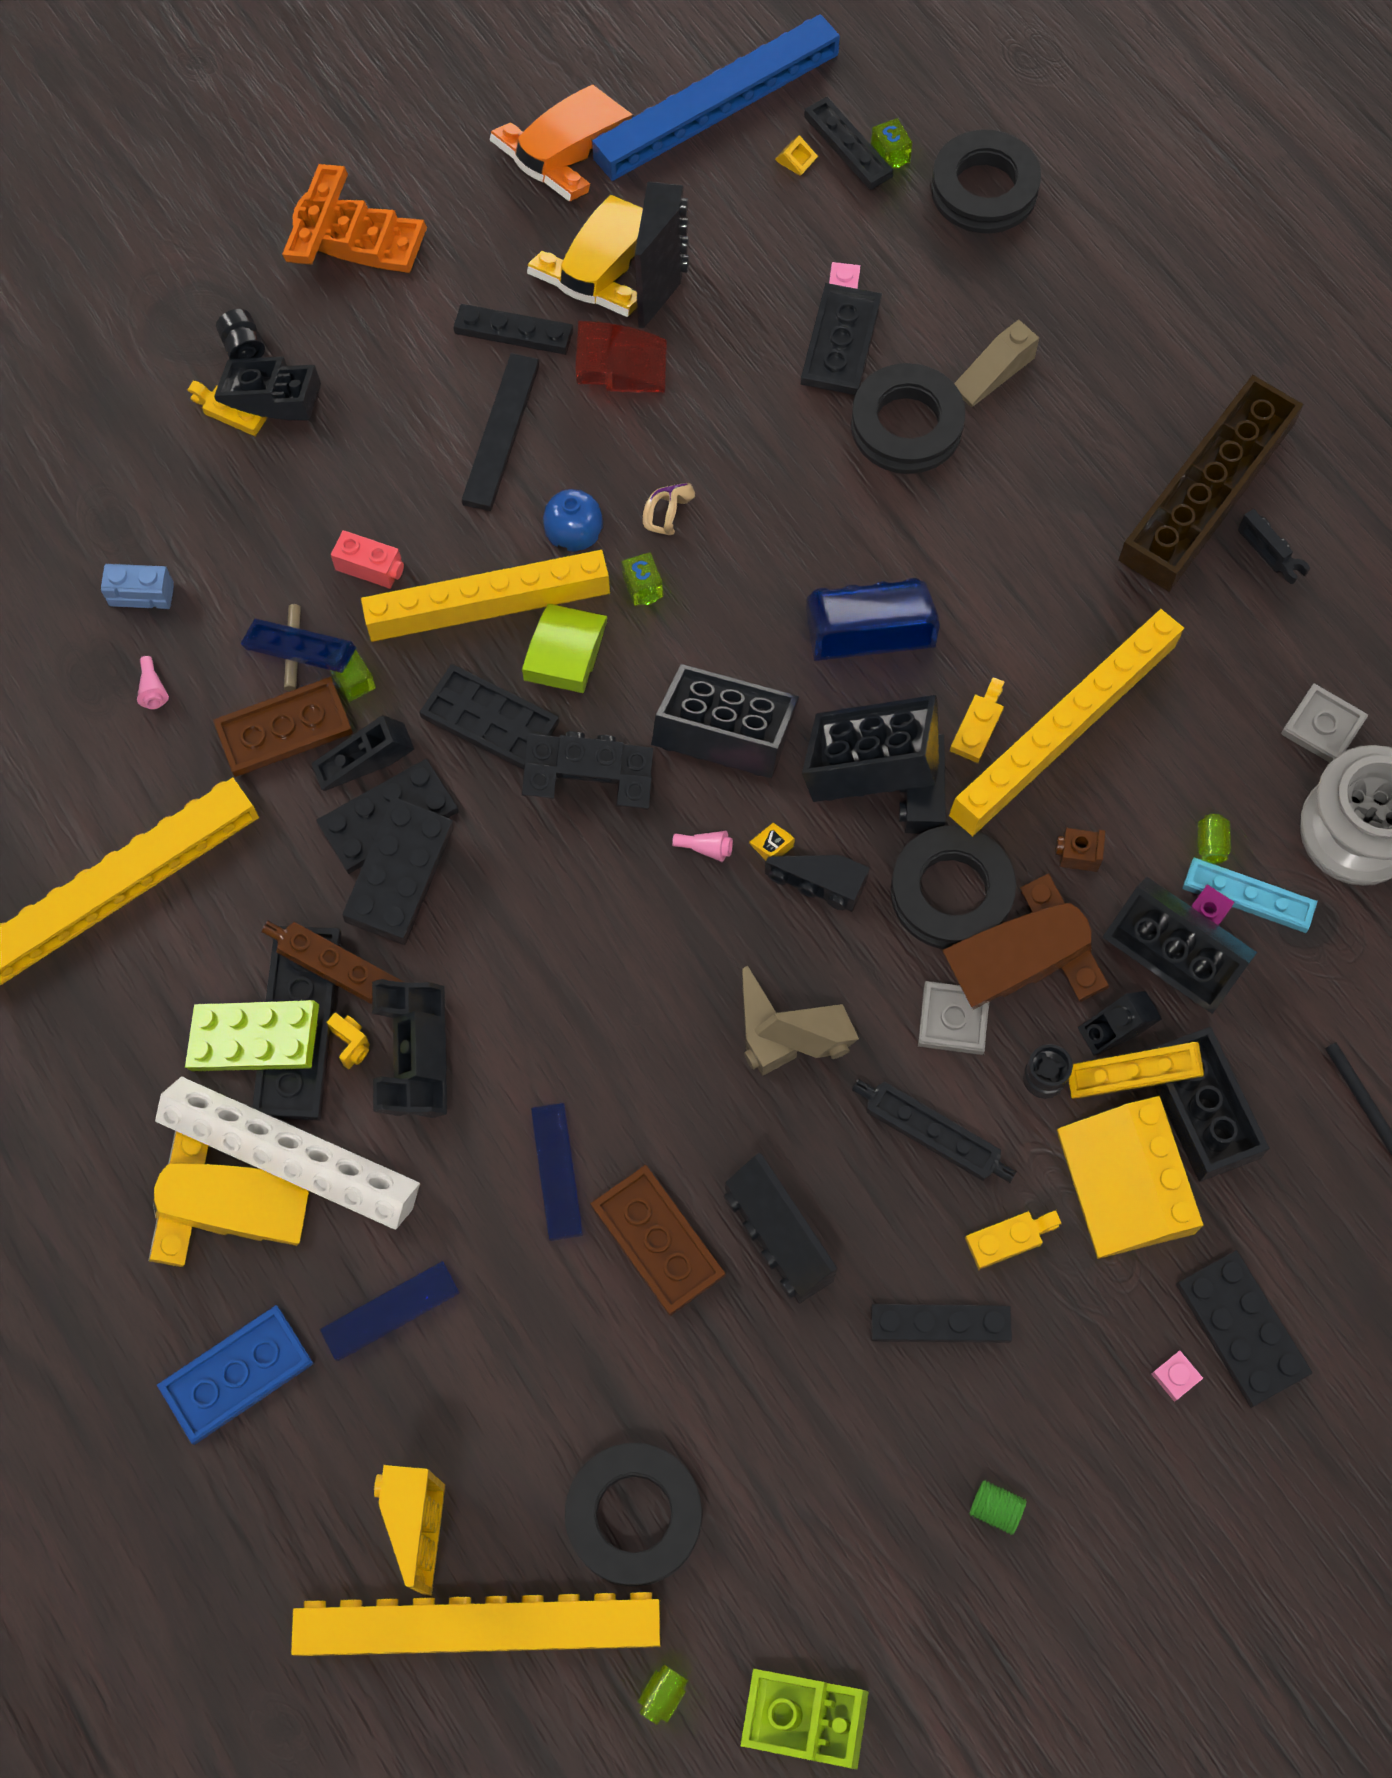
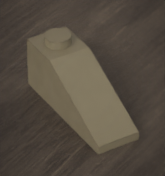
[954,320,1039,407]
[742,966,797,1076]
[754,1004,859,1059]

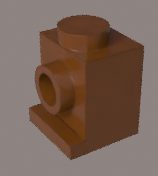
[1055,828,1106,872]

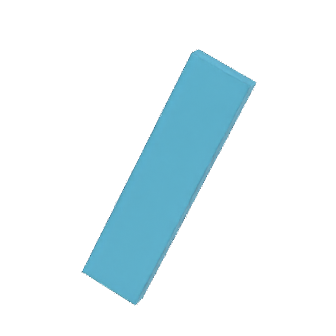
[1182,857,1318,933]

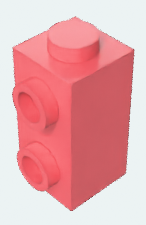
[331,530,404,589]

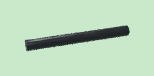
[1325,1042,1392,1156]

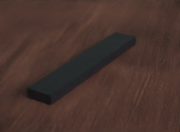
[462,353,540,511]

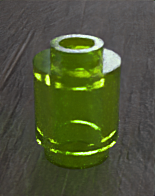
[1198,814,1231,864]
[637,1664,688,1725]

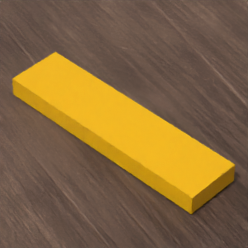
[1069,1042,1204,1099]

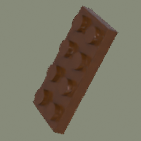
[213,676,353,777]
[590,1165,726,1316]

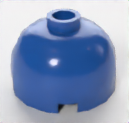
[543,489,603,552]

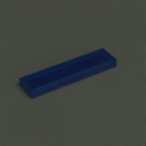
[241,618,357,673]
[531,1103,583,1241]
[320,1261,460,1361]

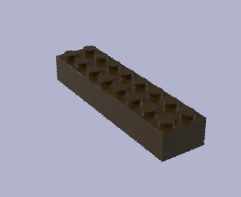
[1118,374,1304,592]

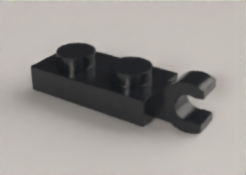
[1238,509,1310,584]

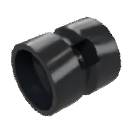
[216,309,265,359]
[1023,1044,1073,1099]

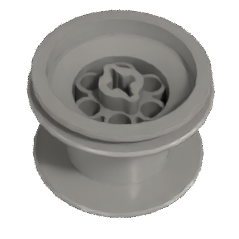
[1300,745,1392,886]

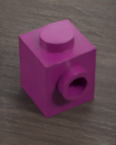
[1191,884,1235,926]

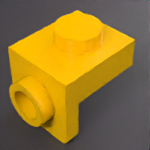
[326,1013,370,1069]

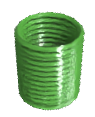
[969,1480,1027,1535]

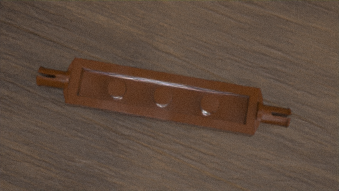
[261,920,404,1004]

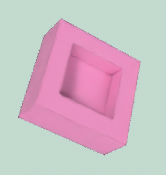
[829,262,860,289]
[1151,1350,1203,1402]

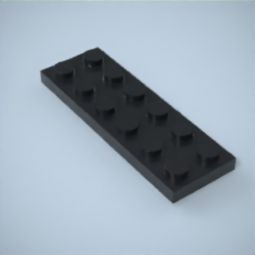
[252,926,341,1121]

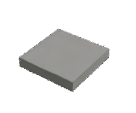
[1281,683,1368,763]
[918,981,989,1055]

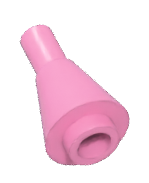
[137,656,169,709]
[673,831,733,862]

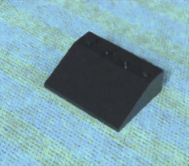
[635,182,689,328]
[651,664,799,778]
[802,695,939,802]

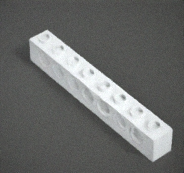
[155,1076,420,1230]

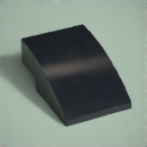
[214,356,321,420]

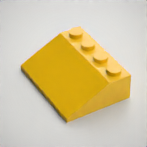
[1057,1096,1203,1259]
[374,1465,446,1596]

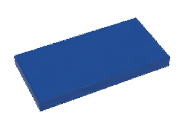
[157,1305,314,1445]

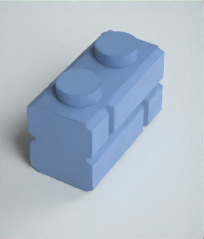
[101,564,174,609]

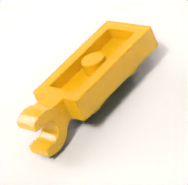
[187,381,268,436]
[950,677,1005,763]
[965,1211,1061,1270]

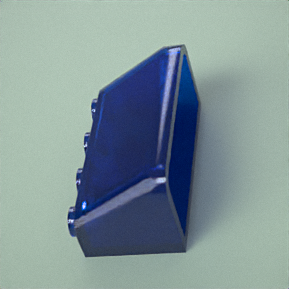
[806,578,940,661]

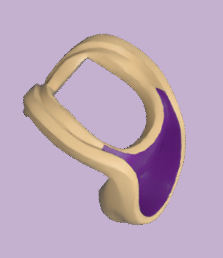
[643,483,695,535]

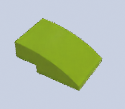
[522,604,608,693]
[740,1669,869,1769]

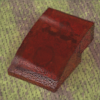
[576,321,667,392]

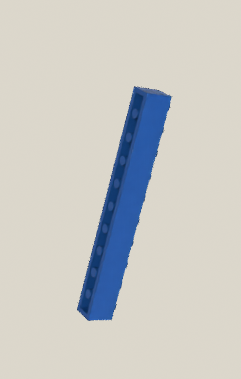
[592,14,840,181]

